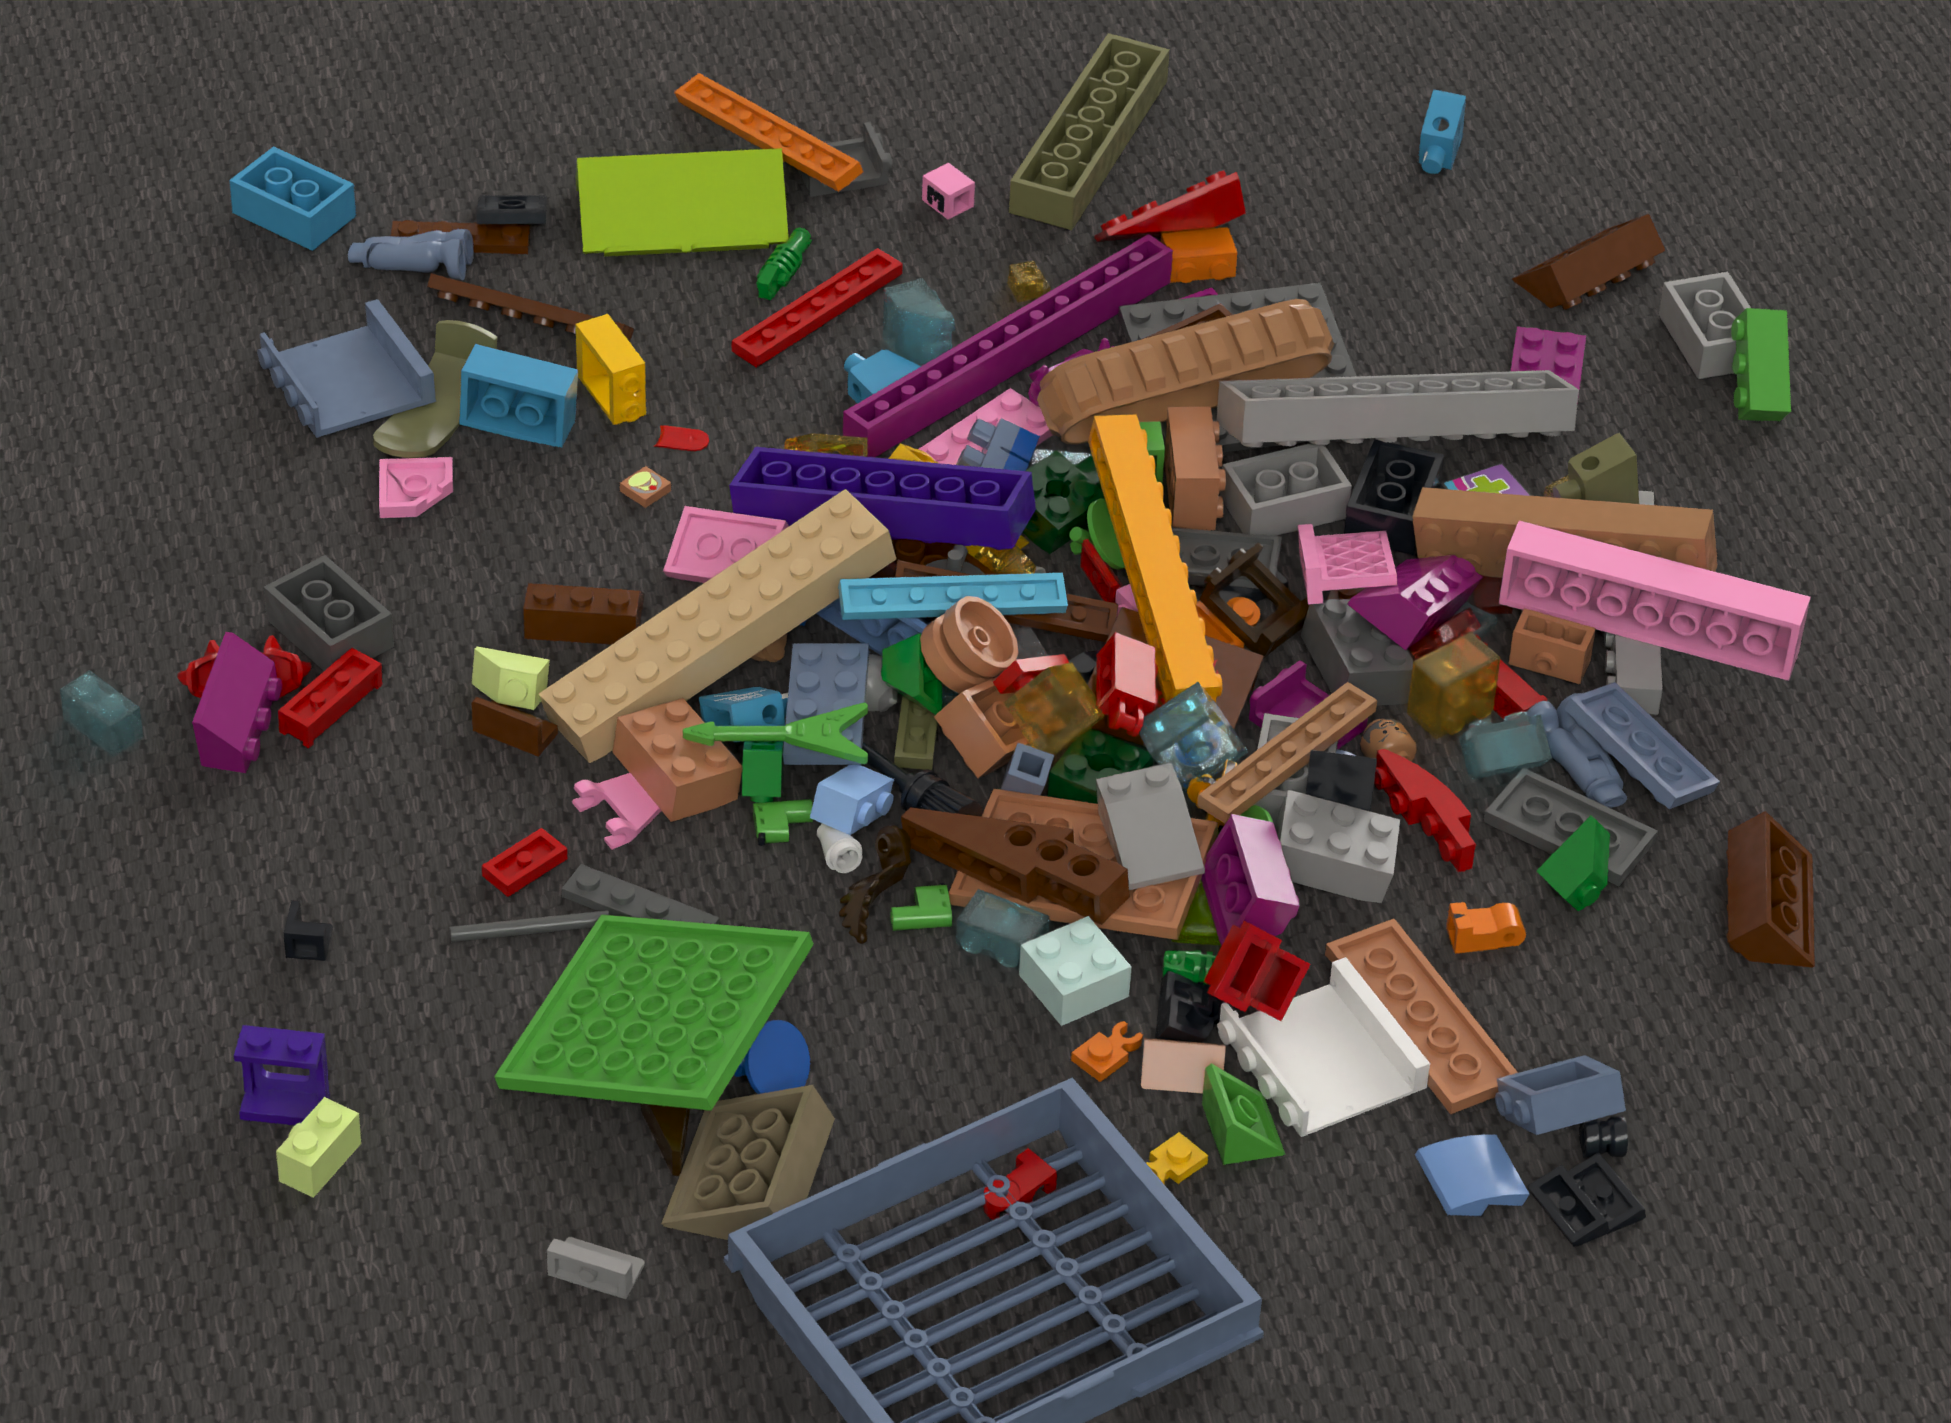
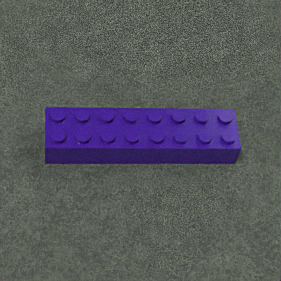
[729,447,1036,550]

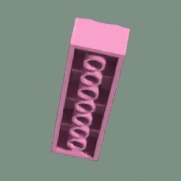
[1499,521,1810,681]

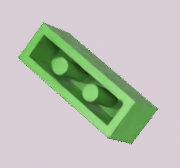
[1731,308,1791,421]

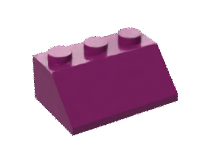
[192,632,282,773]
[1201,814,1299,946]

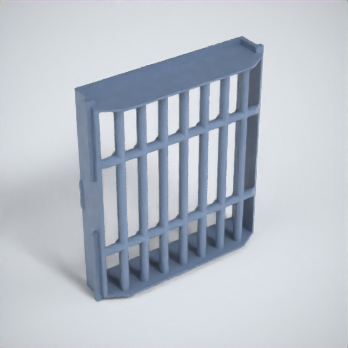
[724,1078,1264,1423]

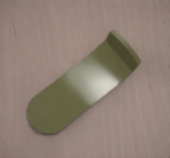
[372,320,497,458]

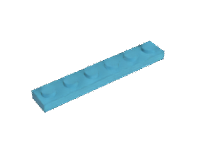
[838,573,1068,620]

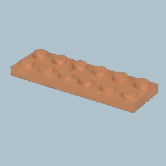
[1325,919,1518,1114]

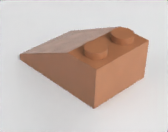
[934,676,1068,778]

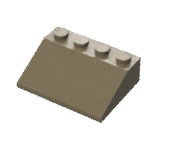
[661,1085,835,1240]

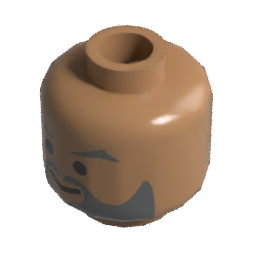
[1360,718,1417,762]

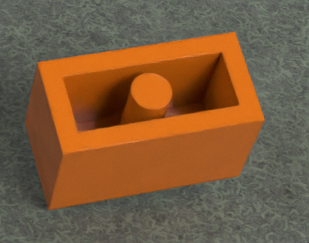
[1161,227,1238,283]

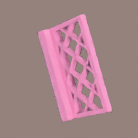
[1298,524,1397,604]

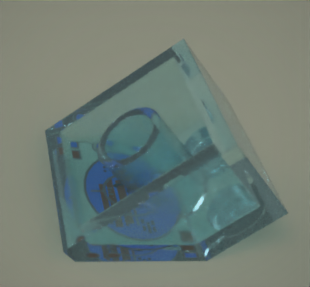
[1139,682,1248,793]

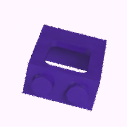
[234,1025,330,1125]

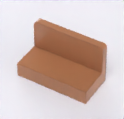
[1141,1038,1226,1094]

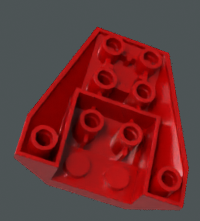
[1094,170,1246,242]

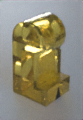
[974,544,1036,575]

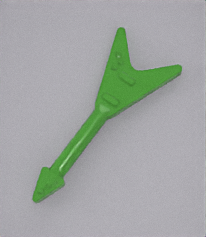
[682,703,868,764]

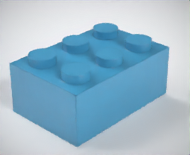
[230,146,356,251]
[459,344,578,447]

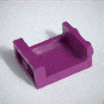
[1249,660,1368,749]

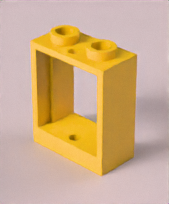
[576,314,646,425]

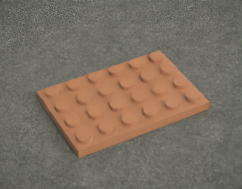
[949,789,1218,940]

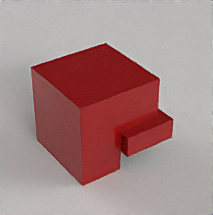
[1203,921,1311,1022]

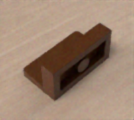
[471,697,558,757]

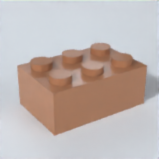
[1164,407,1226,530]
[613,698,743,822]

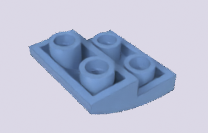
[1415,1135,1530,1216]

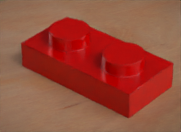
[993,654,1071,695]
[482,828,568,897]

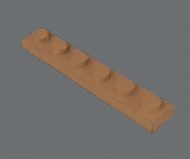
[1197,682,1377,824]

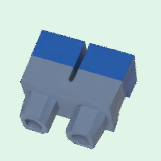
[956,418,1040,471]

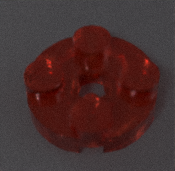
[1409,607,1482,665]

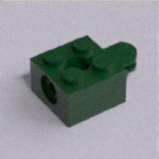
[1023,450,1105,554]
[1048,726,1154,804]

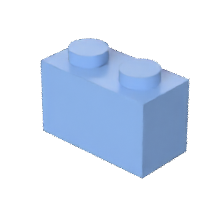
[810,765,894,835]

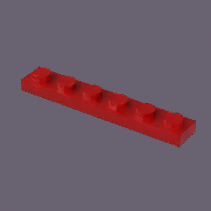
[732,248,903,368]

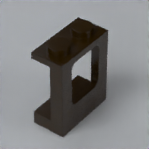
[1199,542,1310,659]

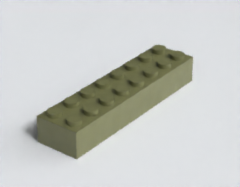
[1009,33,1170,230]

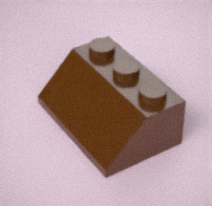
[523,583,645,645]

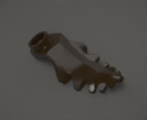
[839,825,911,944]

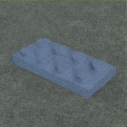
[783,643,869,765]
[1564,682,1720,809]

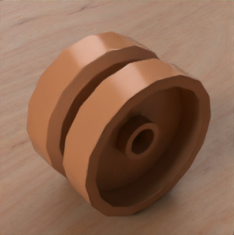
[920,596,1018,693]

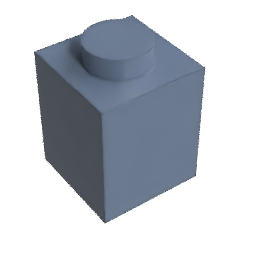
[1000,742,1054,795]

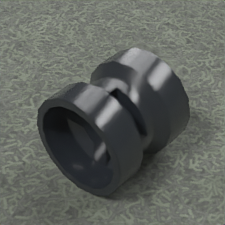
[1579,1116,1628,1158]

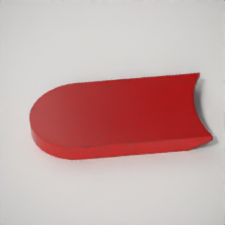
[654,425,709,451]

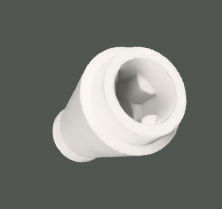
[817,823,862,873]

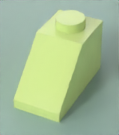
[472,646,550,710]

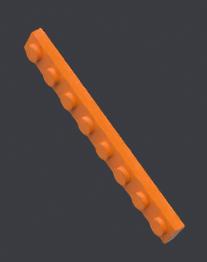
[674,73,863,192]

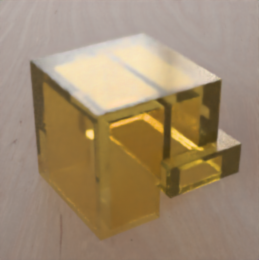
[1004,662,1105,756]

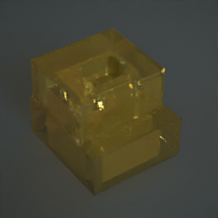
[1007,260,1051,302]

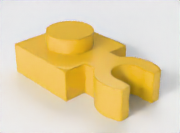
[1146,1132,1208,1185]

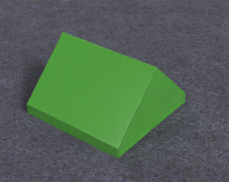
[1202,1063,1285,1165]

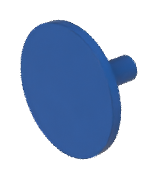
[734,1020,810,1094]

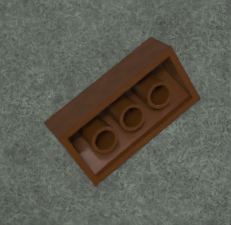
[1511,213,1666,310]
[1726,811,1815,968]

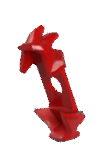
[177,635,312,698]

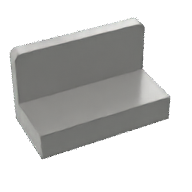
[547,1237,645,1299]

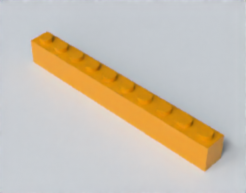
[1088,414,1222,714]

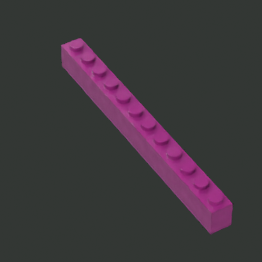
[843,234,1173,458]

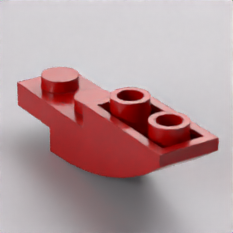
[1374,749,1476,872]

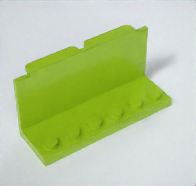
[576,148,789,256]

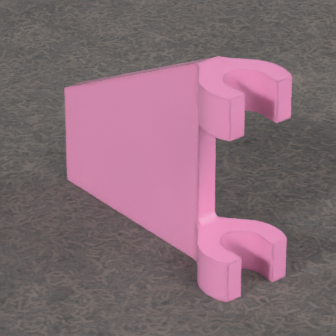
[572,773,661,850]

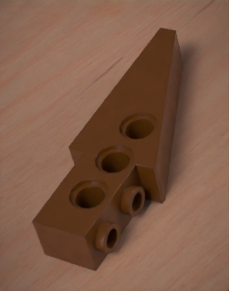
[901,807,1130,925]

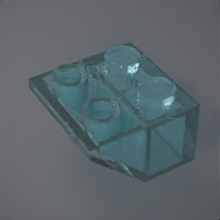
[883,278,955,366]

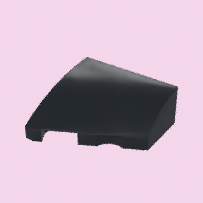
[1155,971,1225,1043]

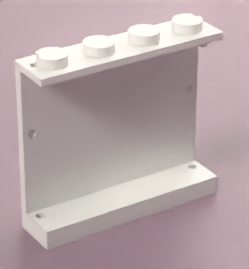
[1217,957,1430,1137]

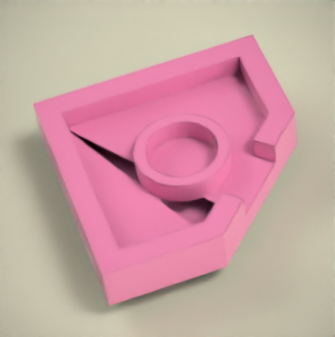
[379,457,453,518]

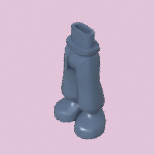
[348,229,474,281]
[1523,693,1627,808]

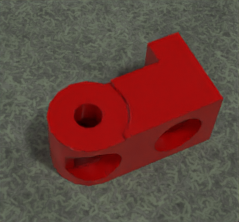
[983,1148,1057,1220]

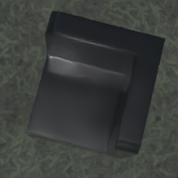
[284,900,333,961]

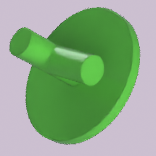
[1070,499,1125,570]

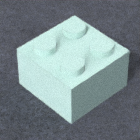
[1019,916,1131,1026]

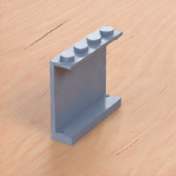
[257,299,436,438]

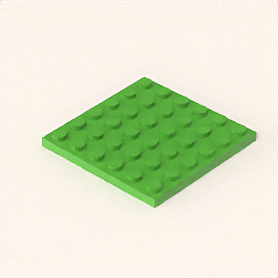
[494,915,814,1111]

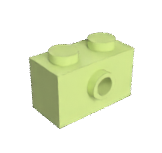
[276,1097,361,1198]

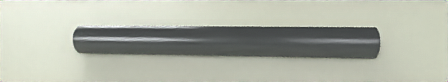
[450,910,609,942]

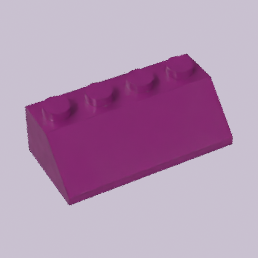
[1347,555,1483,650]

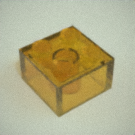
[1407,632,1501,739]

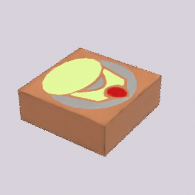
[620,466,671,508]

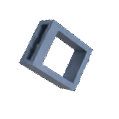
[1495,1055,1626,1135]

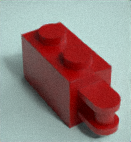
[1096,632,1158,737]

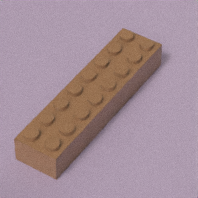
[1412,487,1718,578]

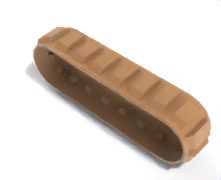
[1037,299,1334,444]

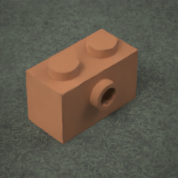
[1509,608,1596,684]

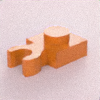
[1071,1021,1143,1082]

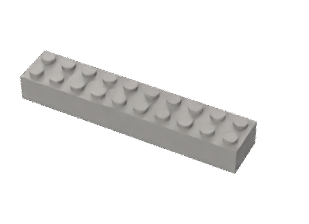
[1216,370,1579,447]

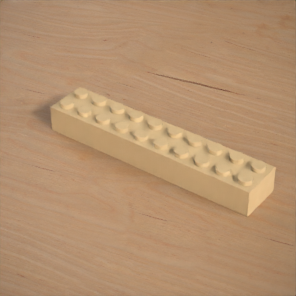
[539,489,896,763]

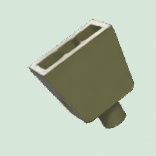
[1553,433,1639,504]

